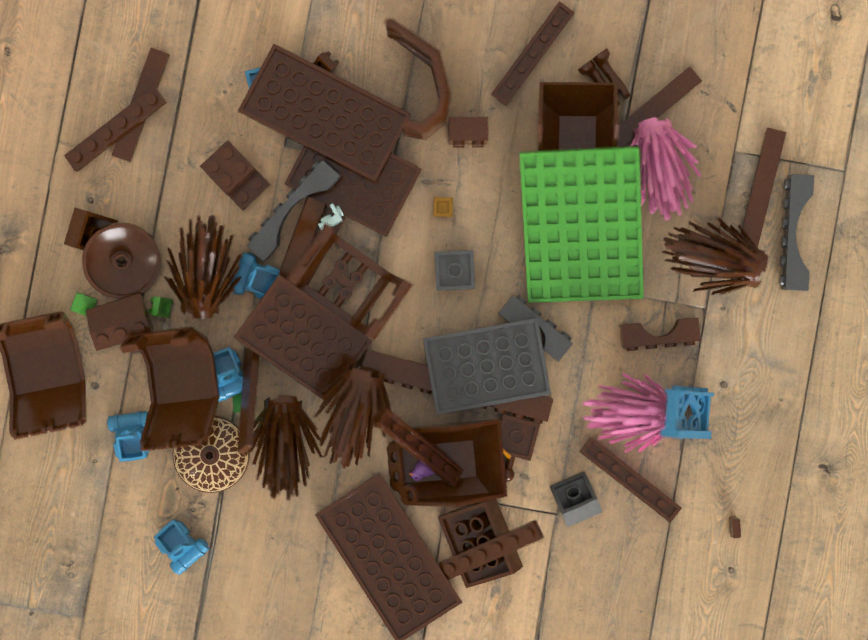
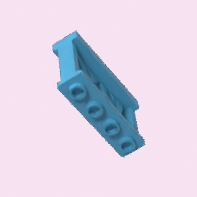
[661,386,714,439]

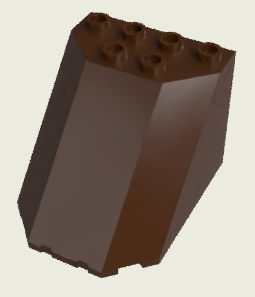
[538,82,618,151]
[387,419,507,507]

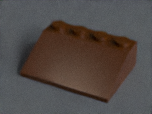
[438,499,523,588]

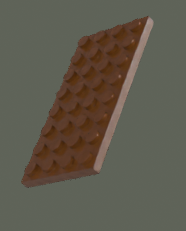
[238,44,411,182]
[315,473,462,640]

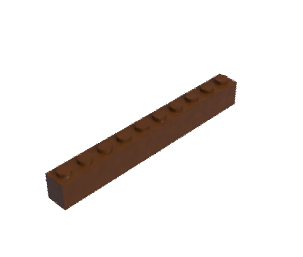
[363,350,554,424]

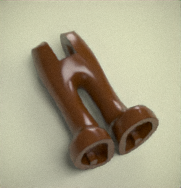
[578,48,630,106]

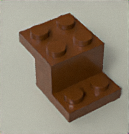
[200,140,270,211]

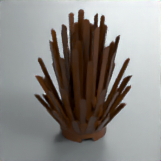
[163,215,242,319]
[661,216,768,295]
[314,363,392,469]
[244,395,323,501]

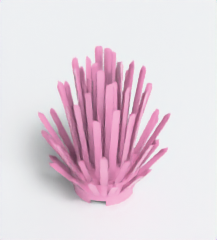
[630,117,701,220]
[583,373,668,452]

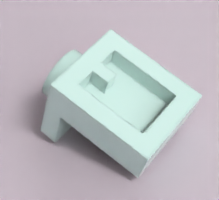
[318,203,344,229]

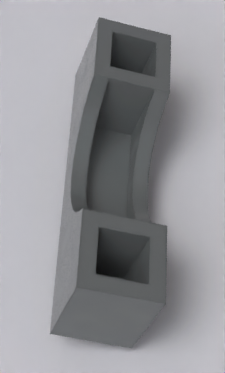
[498,295,573,362]

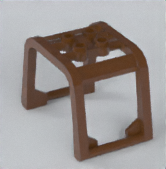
[286,223,413,340]

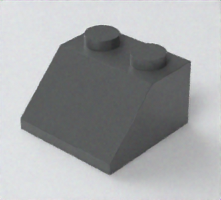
[549,471,602,527]

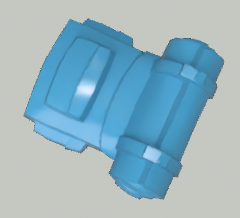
[230,252,280,299]
[213,347,243,402]
[107,411,150,462]
[154,519,210,575]

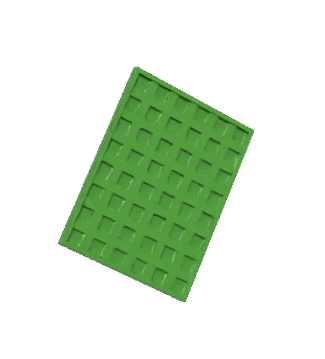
[520,146,644,303]

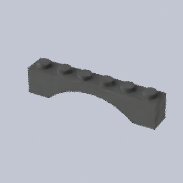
[247,159,342,261]
[779,174,814,291]

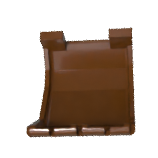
[385,18,451,140]
[0,311,87,440]
[120,327,220,451]

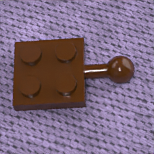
[500,414,540,482]

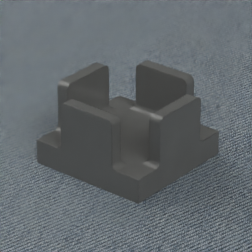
[435,250,475,291]

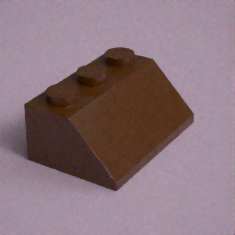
[86,293,154,351]

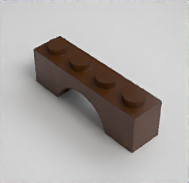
[620,318,701,351]

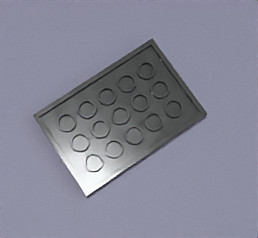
[423,318,551,415]

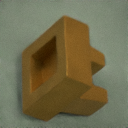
[433,197,453,217]

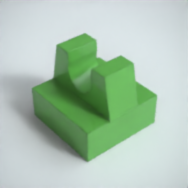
[148,296,173,318]

